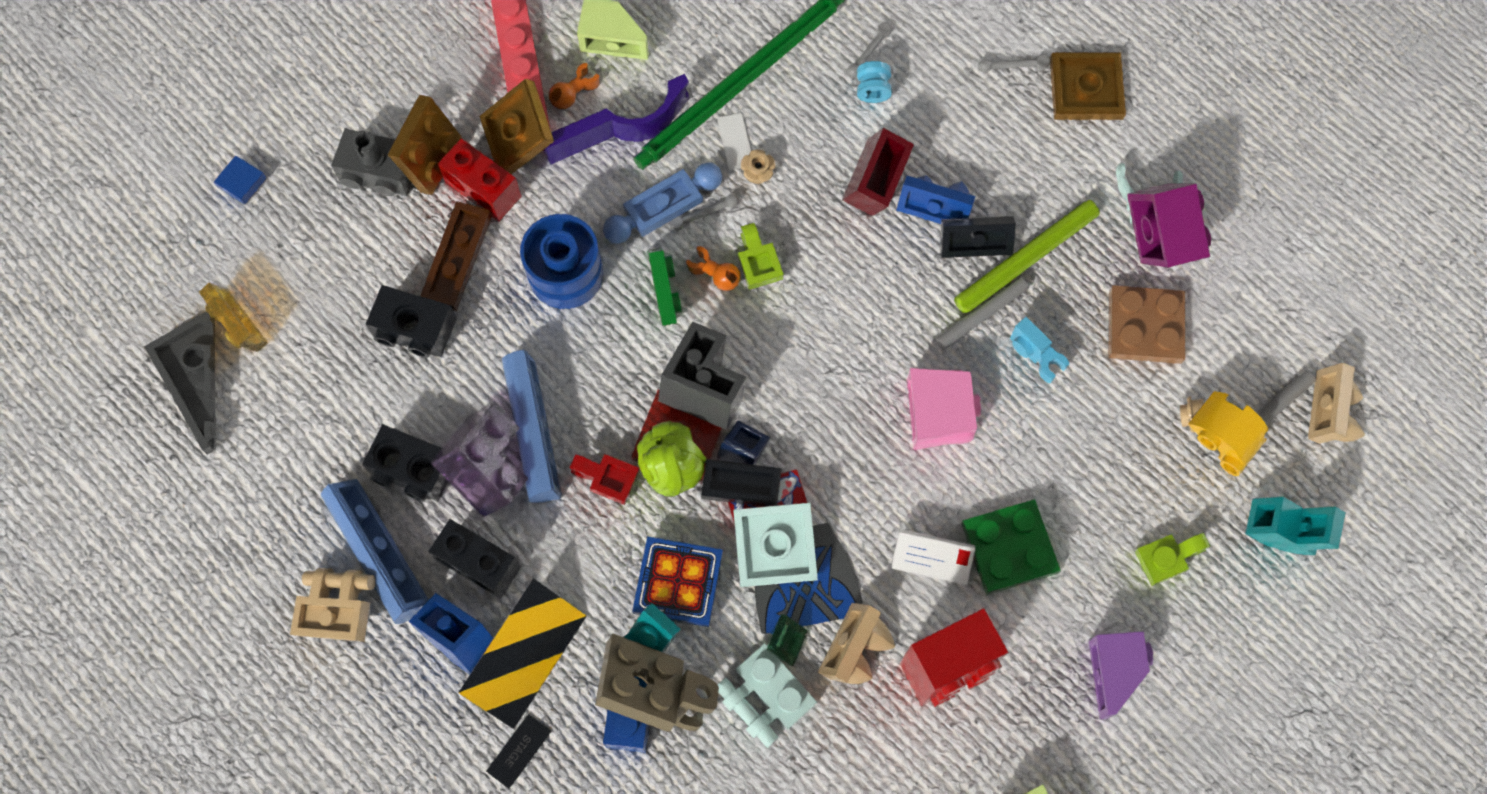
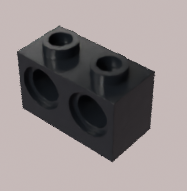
[362,424,457,502]
[428,519,521,599]

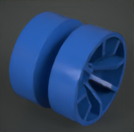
[520,214,603,309]

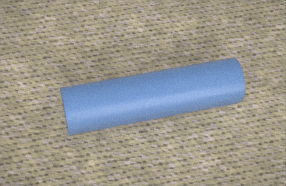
[502,349,562,503]
[321,479,429,624]

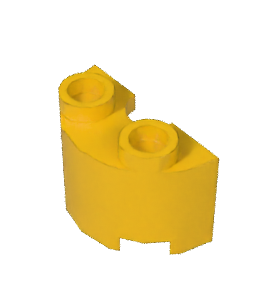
[1188,391,1268,476]

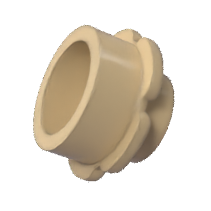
[741,149,776,184]
[1180,396,1204,433]

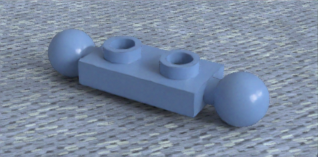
[603,162,722,244]

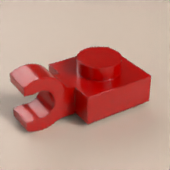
[570,454,640,505]

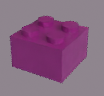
[1127,183,1211,268]

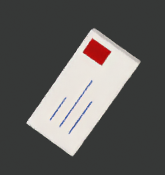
[891,529,975,585]

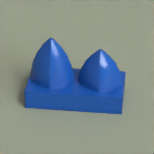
[896,175,976,224]

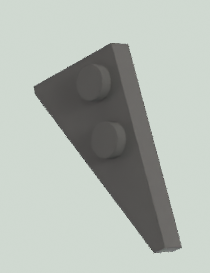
[144,310,216,455]

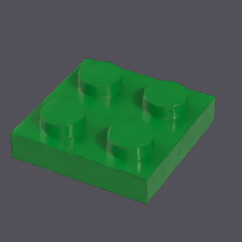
[961,499,1061,595]

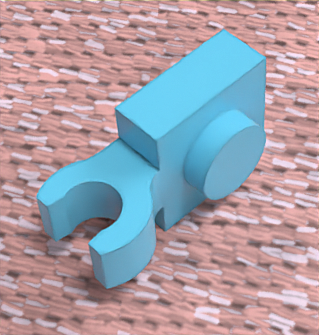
[1010,317,1069,383]

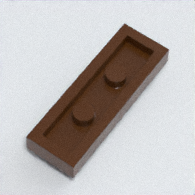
[420,201,492,312]

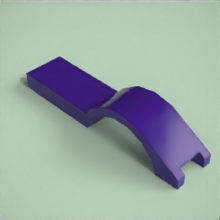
[544,74,690,165]

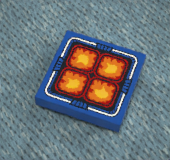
[632,536,723,627]

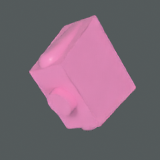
[907,368,981,450]

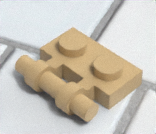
[290,568,376,642]

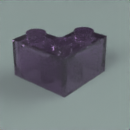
[431,401,528,517]

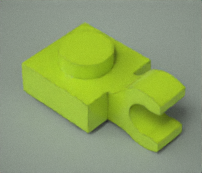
[738,223,784,290]
[1135,532,1211,586]

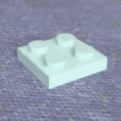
[733,503,818,587]

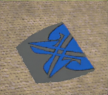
[755,523,863,634]

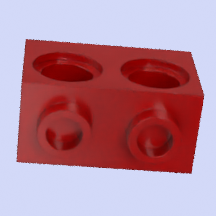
[438,138,522,222]

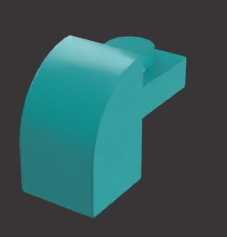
[1245,497,1346,555]

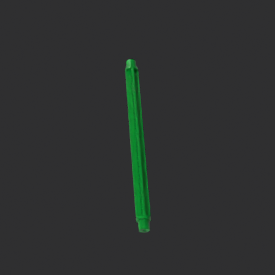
[633,0,845,170]

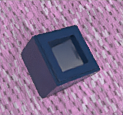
[717,421,770,465]

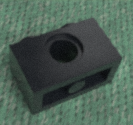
[366,285,457,358]

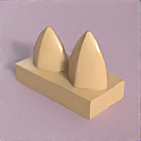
[1308,363,1365,444]
[818,603,895,684]

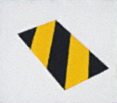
[458,578,586,729]

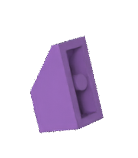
[1088,631,1153,720]

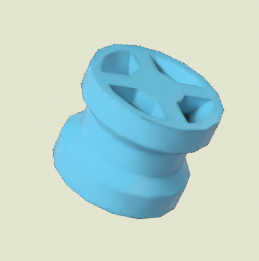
[857,61,892,103]

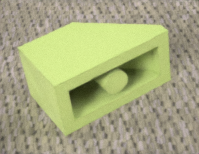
[577,0,649,60]

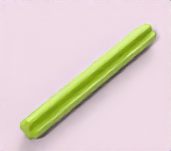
[954,200,1100,313]

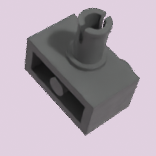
[331,128,412,196]

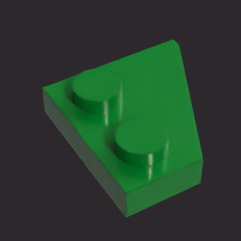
[647,247,682,326]

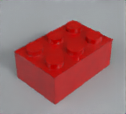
[900,608,1009,707]

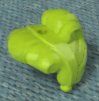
[637,420,706,497]

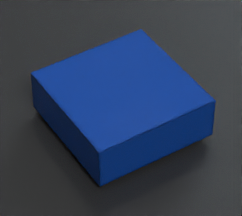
[214,155,267,205]

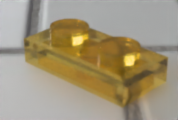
[199,282,268,352]

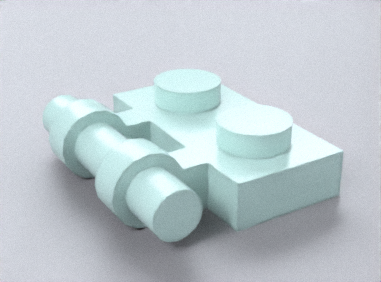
[718,643,817,748]

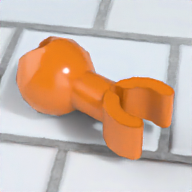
[548,63,599,109]
[686,246,741,291]

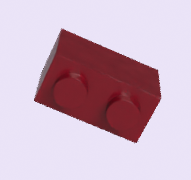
[842,128,914,216]

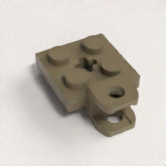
[595,633,719,732]

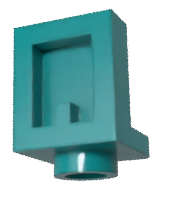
[624,603,681,653]

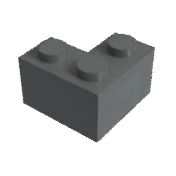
[658,321,746,430]

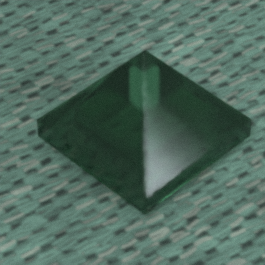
[767,614,808,666]

